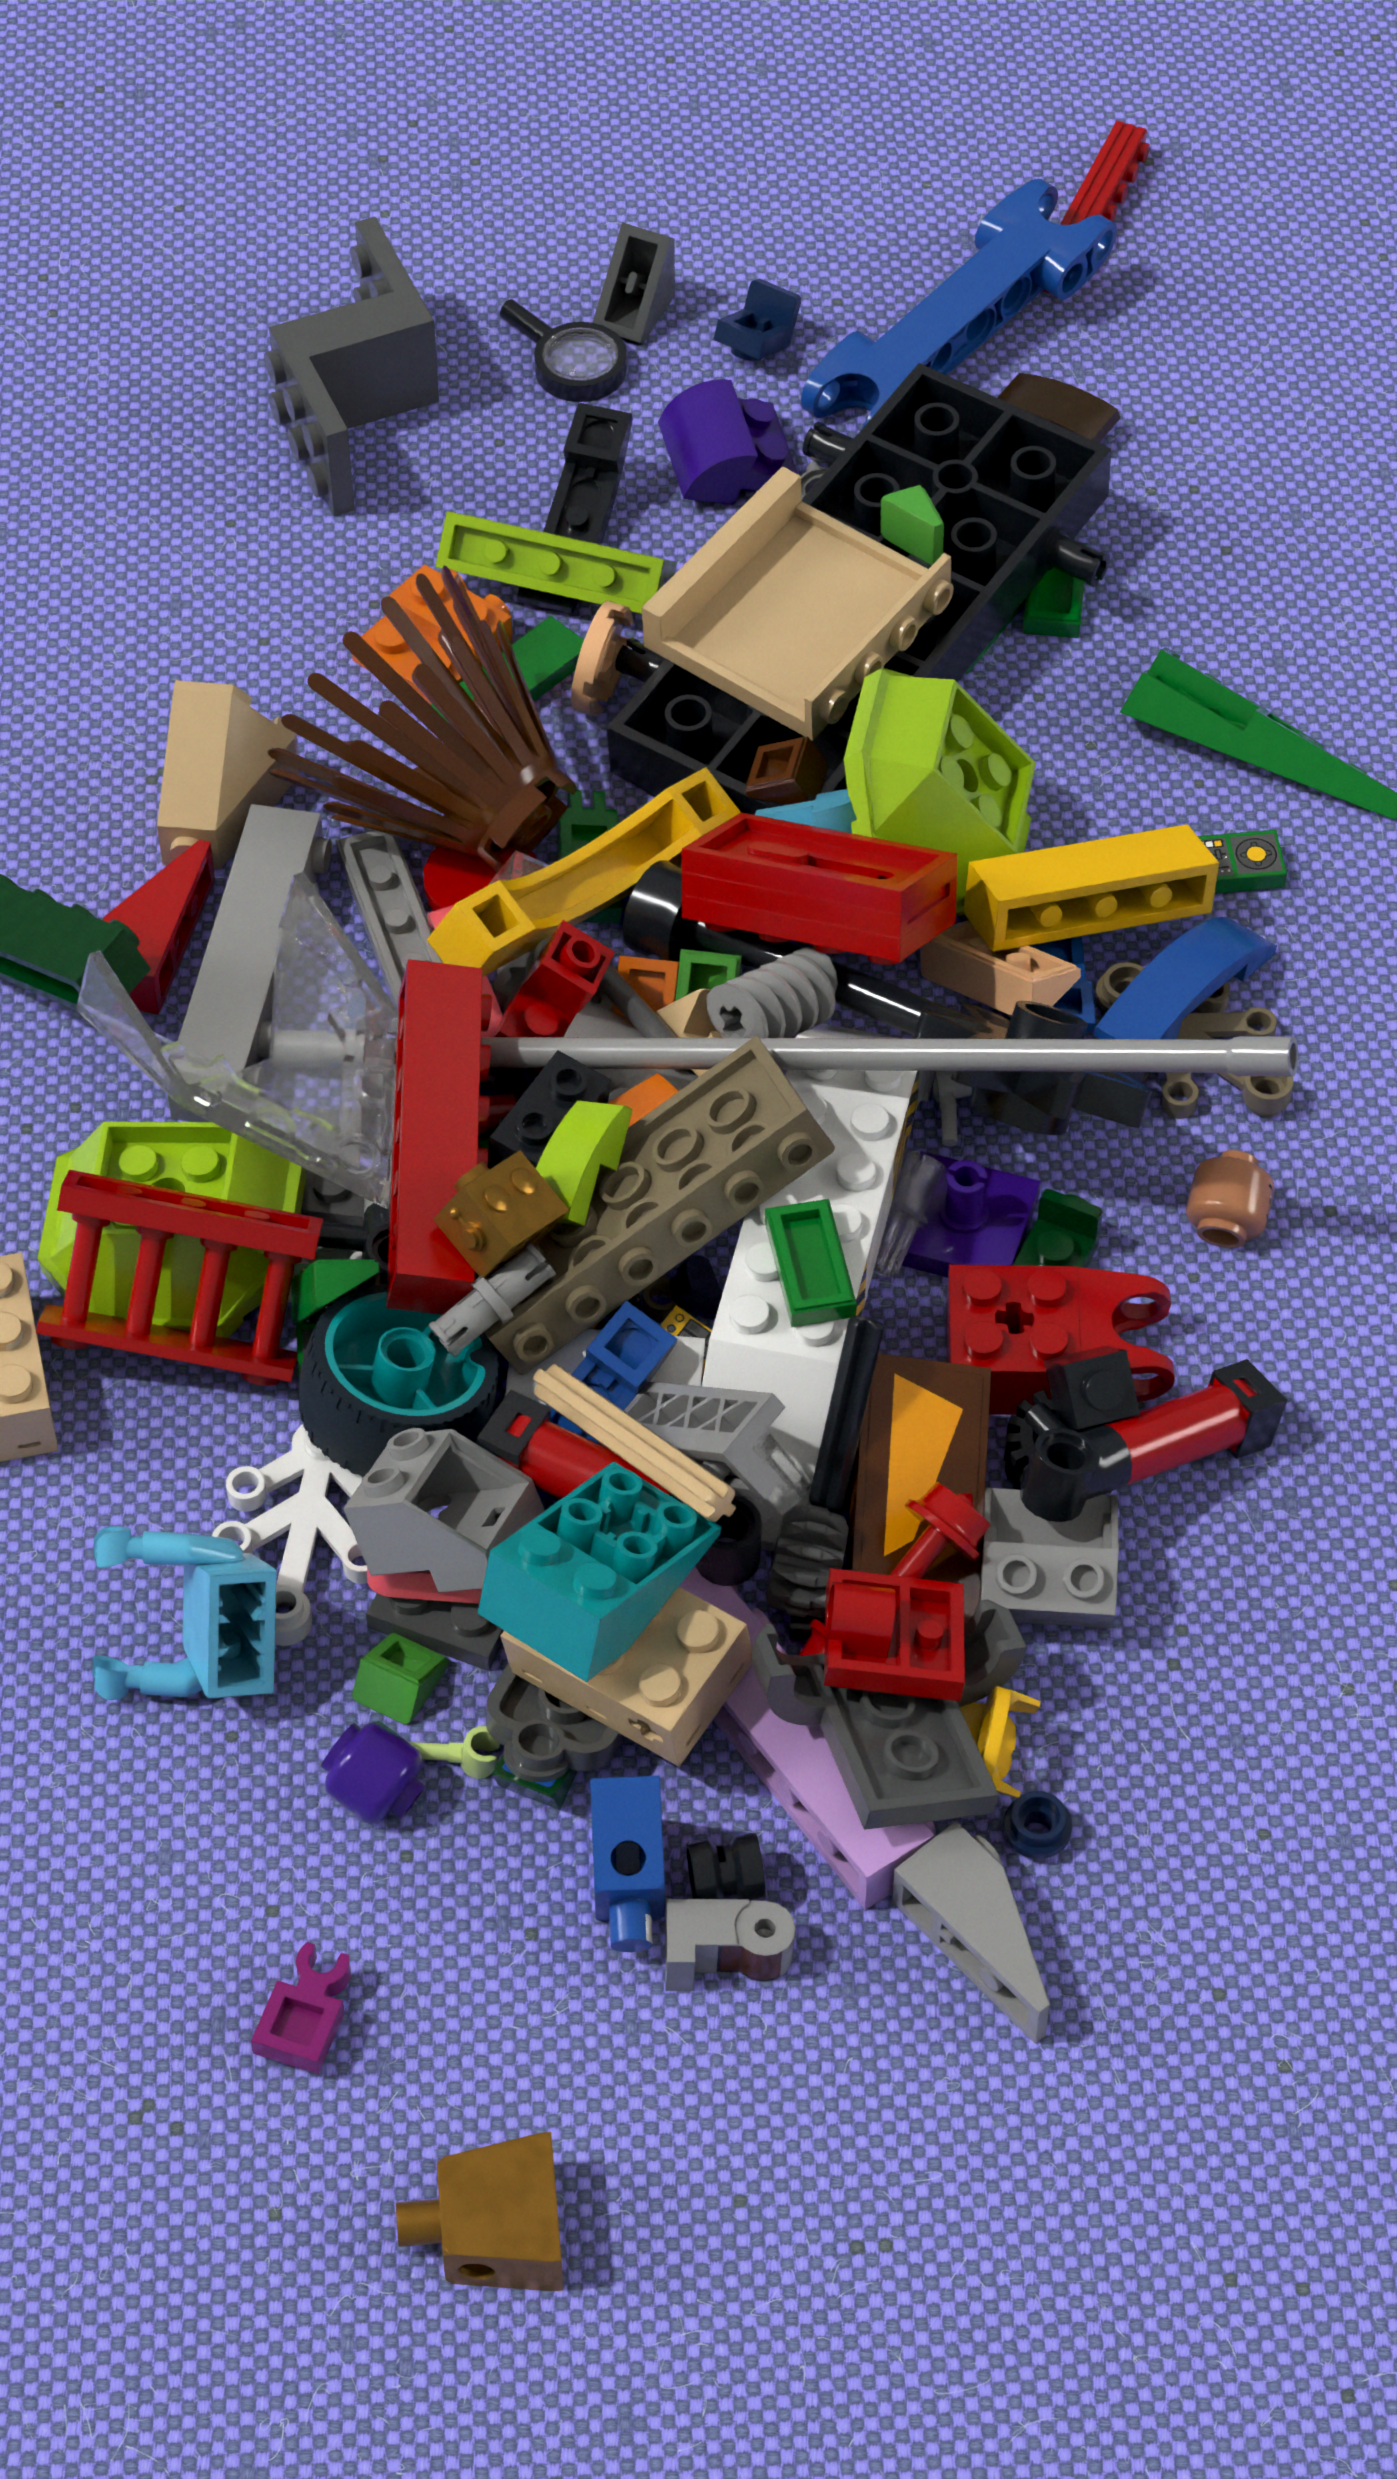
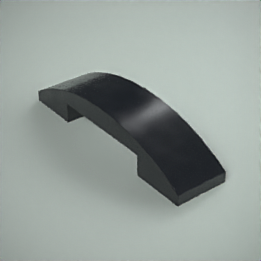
[517,402,633,614]

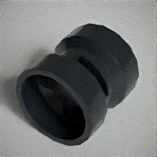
[686,1832,766,1901]

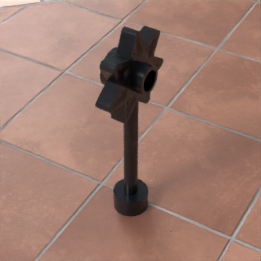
[623,860,1152,1135]

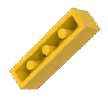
[963,824,1219,952]

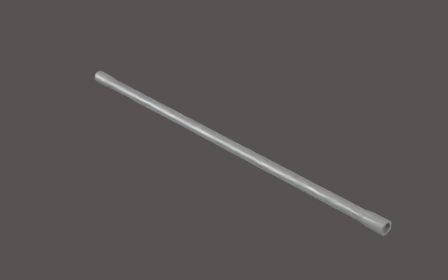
[272,1033,1298,1076]

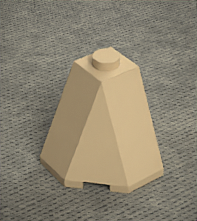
[157,680,300,869]

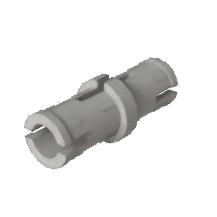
[428,1242,556,1358]

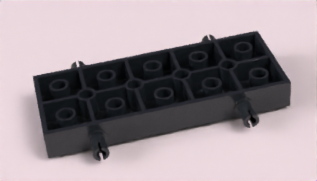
[607,363,1111,815]

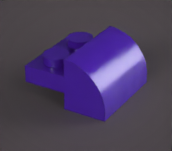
[658,379,798,505]

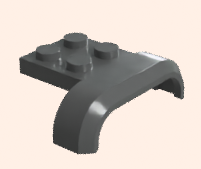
[751,1599,1027,1830]

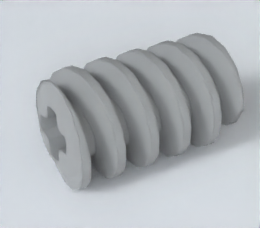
[707,947,838,1038]

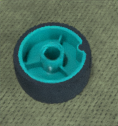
[299,1283,499,1477]

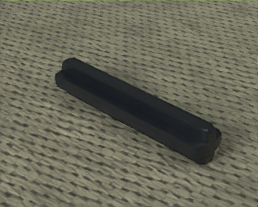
[809,1316,884,1511]

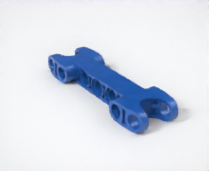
[801,179,1117,430]

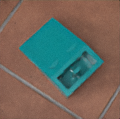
[477,1461,722,1682]

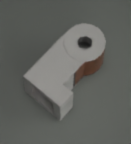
[665,1899,796,1991]

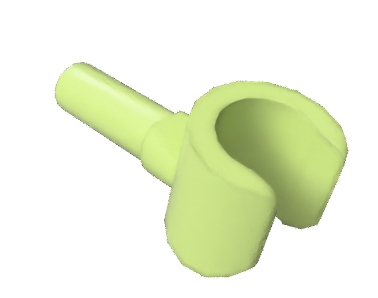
[408,1726,500,1779]

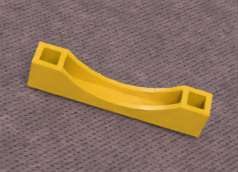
[427,767,741,977]

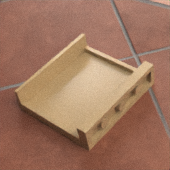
[642,466,954,741]

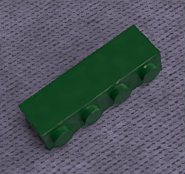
[0,874,151,1022]

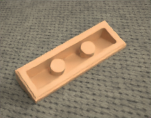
[920,921,1081,1016]

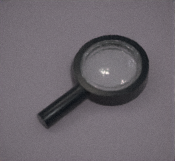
[500,299,627,402]

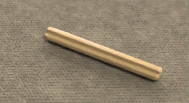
[533,1364,736,1522]

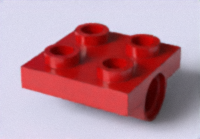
[824,1568,965,1702]

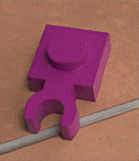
[251,1942,351,2074]

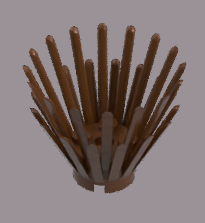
[268,565,577,873]

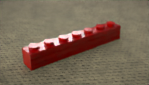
[1043,120,1150,293]

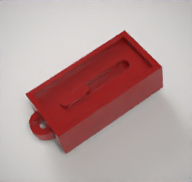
[681,812,958,965]

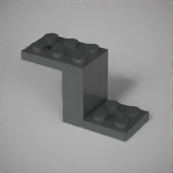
[264,217,439,516]

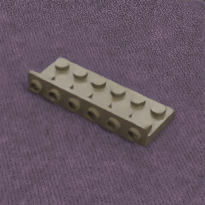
[484,1035,835,1375]

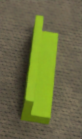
[435,511,677,614]

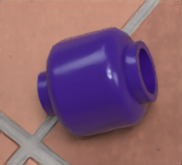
[321,1721,426,1824]

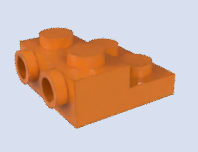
[352,564,513,705]

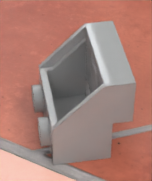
[343,1428,545,1593]
[979,1488,1119,1628]

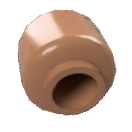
[1186,1150,1275,1248]

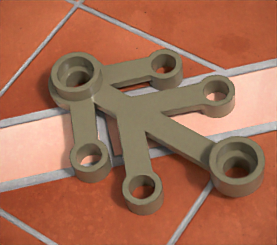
[1096,962,1294,1119]

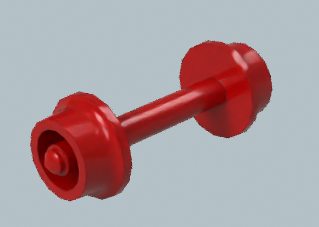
[798,1482,990,1656]

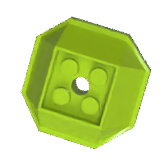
[844,668,1036,916]
[37,1122,307,1338]

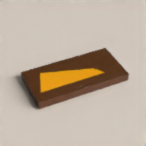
[846,1353,991,1624]

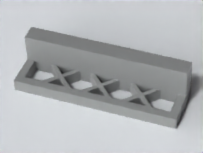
[624,1381,785,1500]

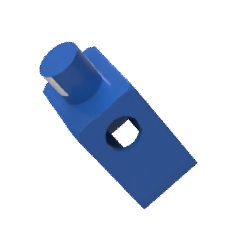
[590,1775,665,1952]

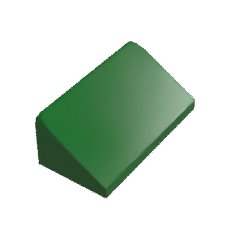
[291,1259,379,1325]

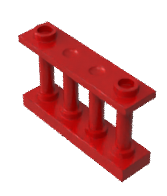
[36,1170,324,1386]

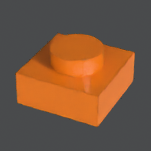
[613,955,679,1018]

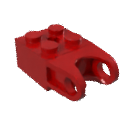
[946,1265,1175,1415]

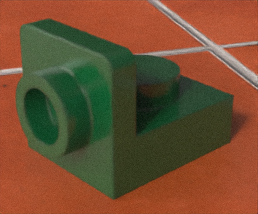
[1013,1189,1103,1268]

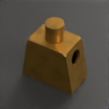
[396,2132,563,2291]

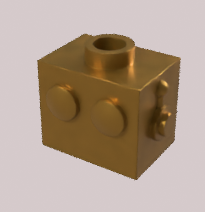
[433,1150,569,1278]

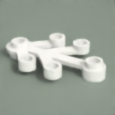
[212,1424,367,1646]

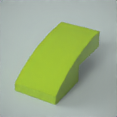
[536,1101,633,1226]

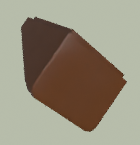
[744,736,828,805]

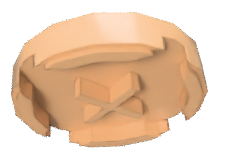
[571,601,633,716]

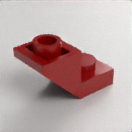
[493,920,615,1073]

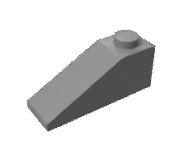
[892,1820,1050,2044]

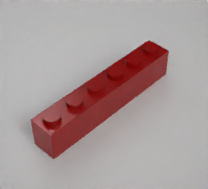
[386,959,492,1315]

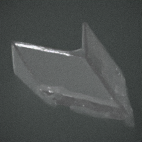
[76,871,399,1210]

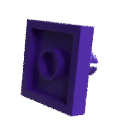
[885,1151,1041,1278]

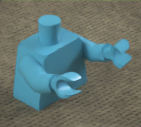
[92,1526,276,1700]

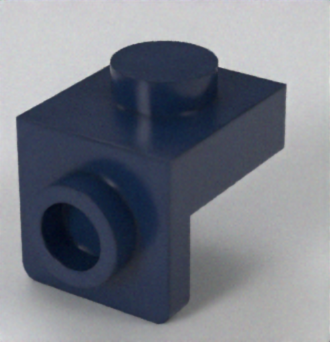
[713,278,801,361]

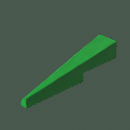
[1119,647,1397,820]

